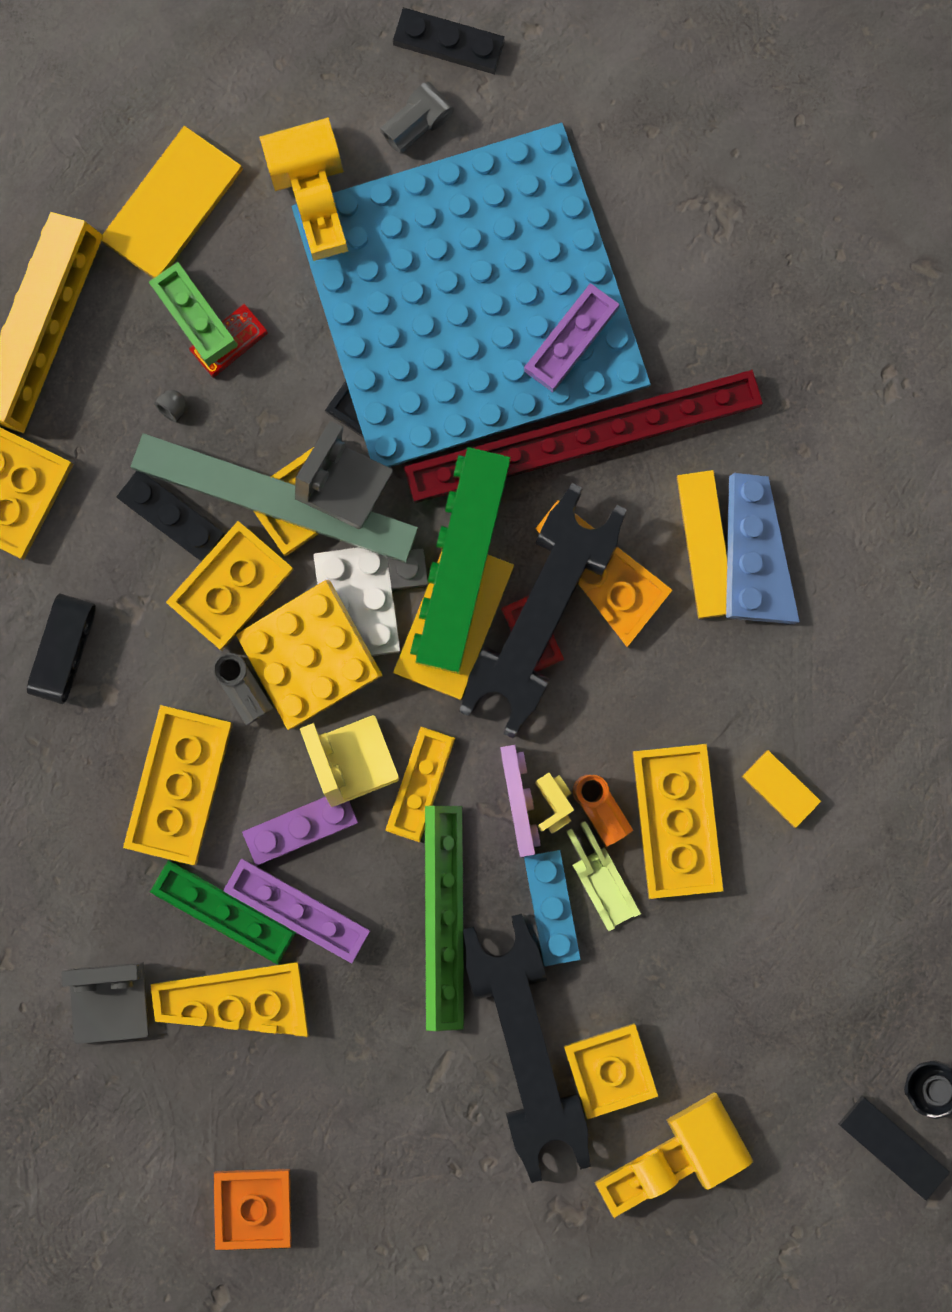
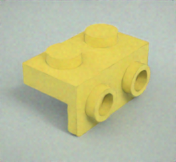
[535,773,574,833]

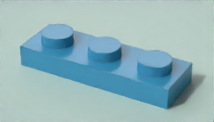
[524,850,581,966]

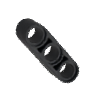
[27,593,96,704]

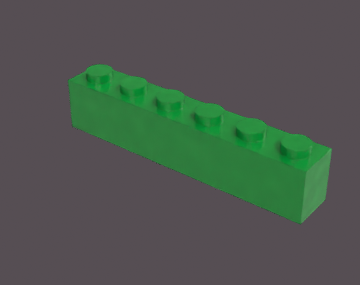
[410,447,511,674]

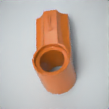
[573,775,634,847]

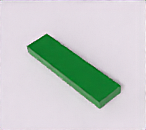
[150,860,297,965]

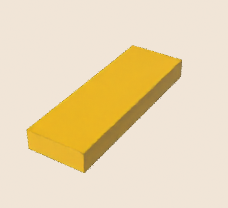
[385,727,455,842]

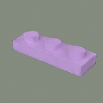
[500,745,540,857]

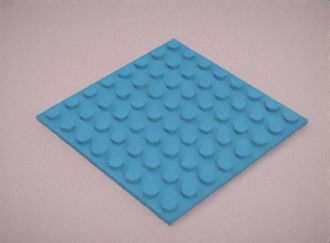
[291,123,651,467]

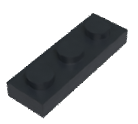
[393,7,505,75]
[116,471,225,562]

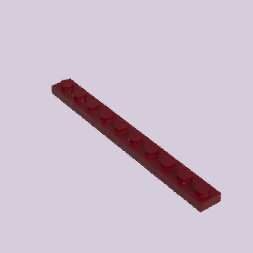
[404,370,763,504]

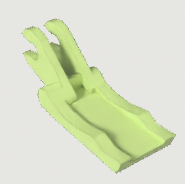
[566,821,641,931]

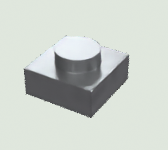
[388,548,428,591]

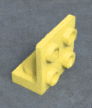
[300,715,399,808]

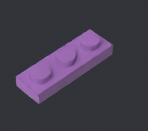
[524,283,619,392]
[242,797,358,866]

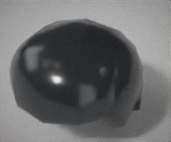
[904,1060,952,1119]

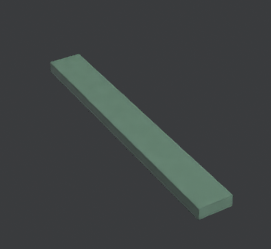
[130,433,418,563]

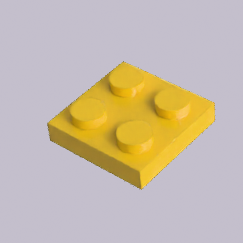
[564,1023,658,1120]

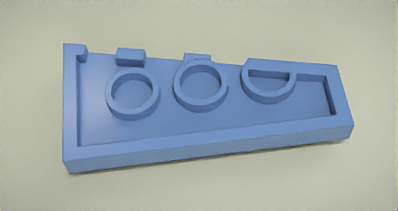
[726,473,800,624]

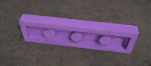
[223,859,371,963]

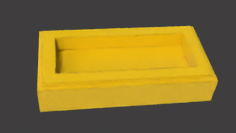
[741,750,821,828]

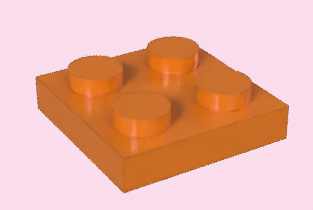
[214,1169,292,1250]

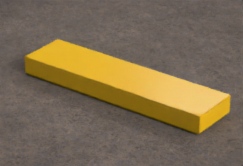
[676,470,727,619]

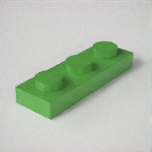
[149,262,238,366]

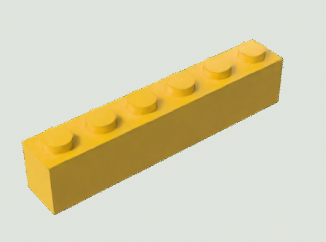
[0,212,103,433]

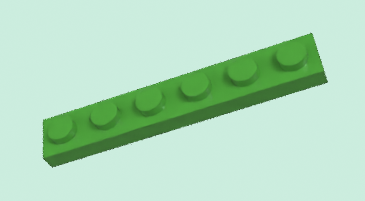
[425,806,464,1031]

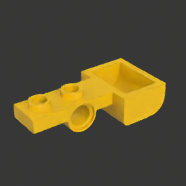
[259,117,348,261]
[594,1093,753,1218]

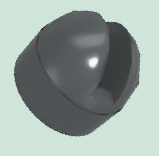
[154,390,186,422]

